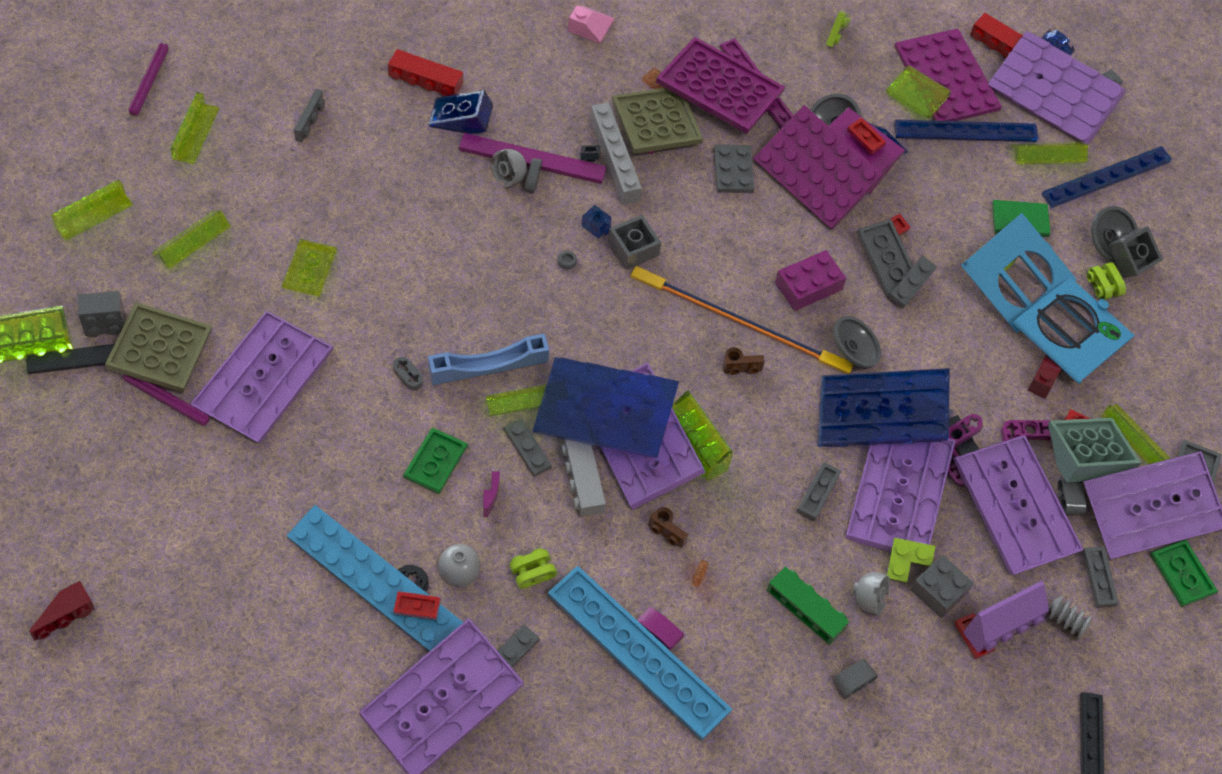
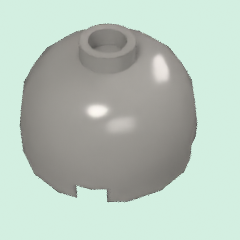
[492,149,527,187]
[439,544,480,587]
[853,572,890,615]

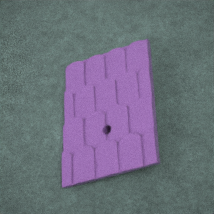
[988,31,1126,146]
[190,311,334,443]
[579,362,706,510]
[845,420,955,552]
[953,435,1084,575]
[1083,451,1222,560]
[359,618,524,774]

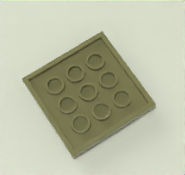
[612,88,703,154]
[105,302,212,393]

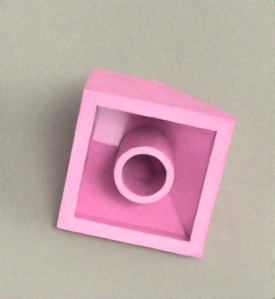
[568,6,615,43]

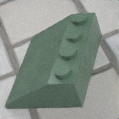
[1048,418,1141,482]

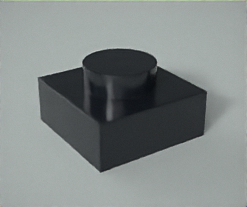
[580,145,601,162]

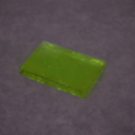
[886,65,951,119]
[282,239,337,297]

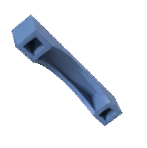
[428,334,549,385]

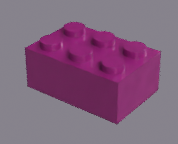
[775,250,846,311]

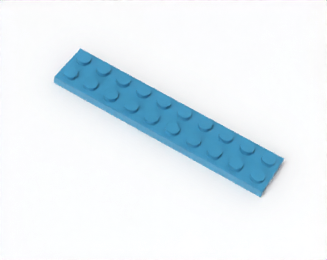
[287,505,464,652]
[548,566,732,741]

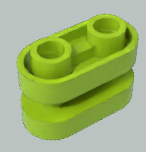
[1086,262,1126,300]
[509,548,558,589]

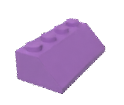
[963,581,1049,653]

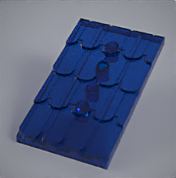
[532,357,679,458]
[817,368,950,447]

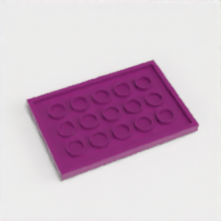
[894,28,1002,126]
[656,37,785,134]
[753,105,884,229]

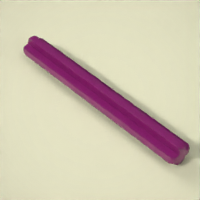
[128,43,169,116]
[123,375,210,426]

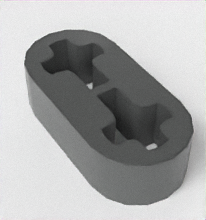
[525,158,543,193]
[393,357,423,390]

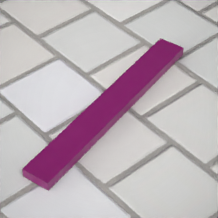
[719,38,793,129]
[459,133,607,184]

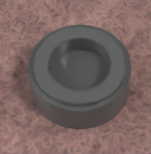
[558,251,577,270]

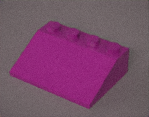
[829,107,905,194]

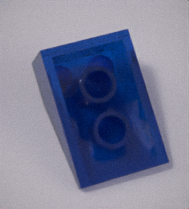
[428,90,493,134]

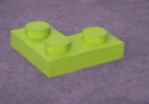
[826,11,851,47]
[887,537,936,583]

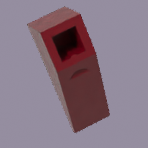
[29,581,95,641]

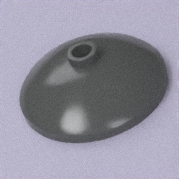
[811,94,862,126]
[1091,206,1138,262]
[833,316,881,368]

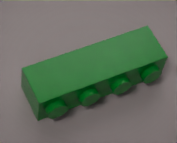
[766,566,849,646]

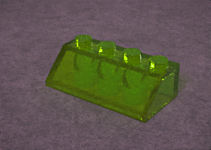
[0,305,72,363]
[671,390,733,481]

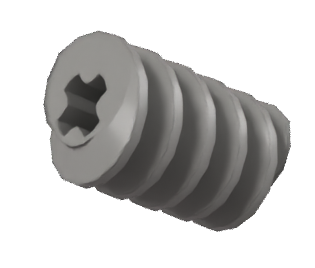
[1049,595,1091,640]

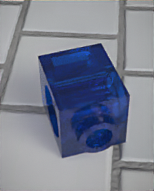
[581,205,612,239]

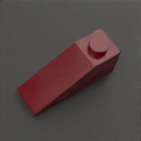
[1027,354,1061,399]

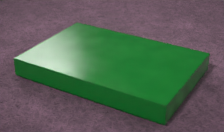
[992,200,1051,237]
[403,427,468,495]
[1150,540,1218,607]

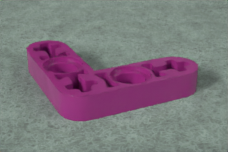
[938,414,983,487]
[1001,420,1052,441]

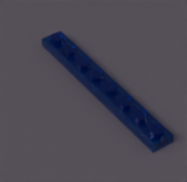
[894,120,1039,142]
[1042,146,1172,208]

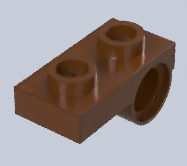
[723,347,765,375]
[648,507,688,548]

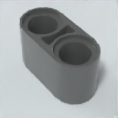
[1057,479,1086,515]
[833,659,878,698]

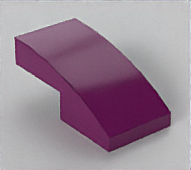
[483,471,500,517]
[637,607,684,650]

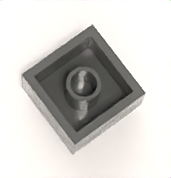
[608,215,661,269]
[1108,226,1163,278]
[78,291,125,337]
[911,555,974,619]

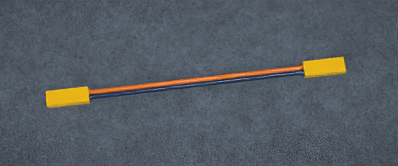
[631,266,854,375]

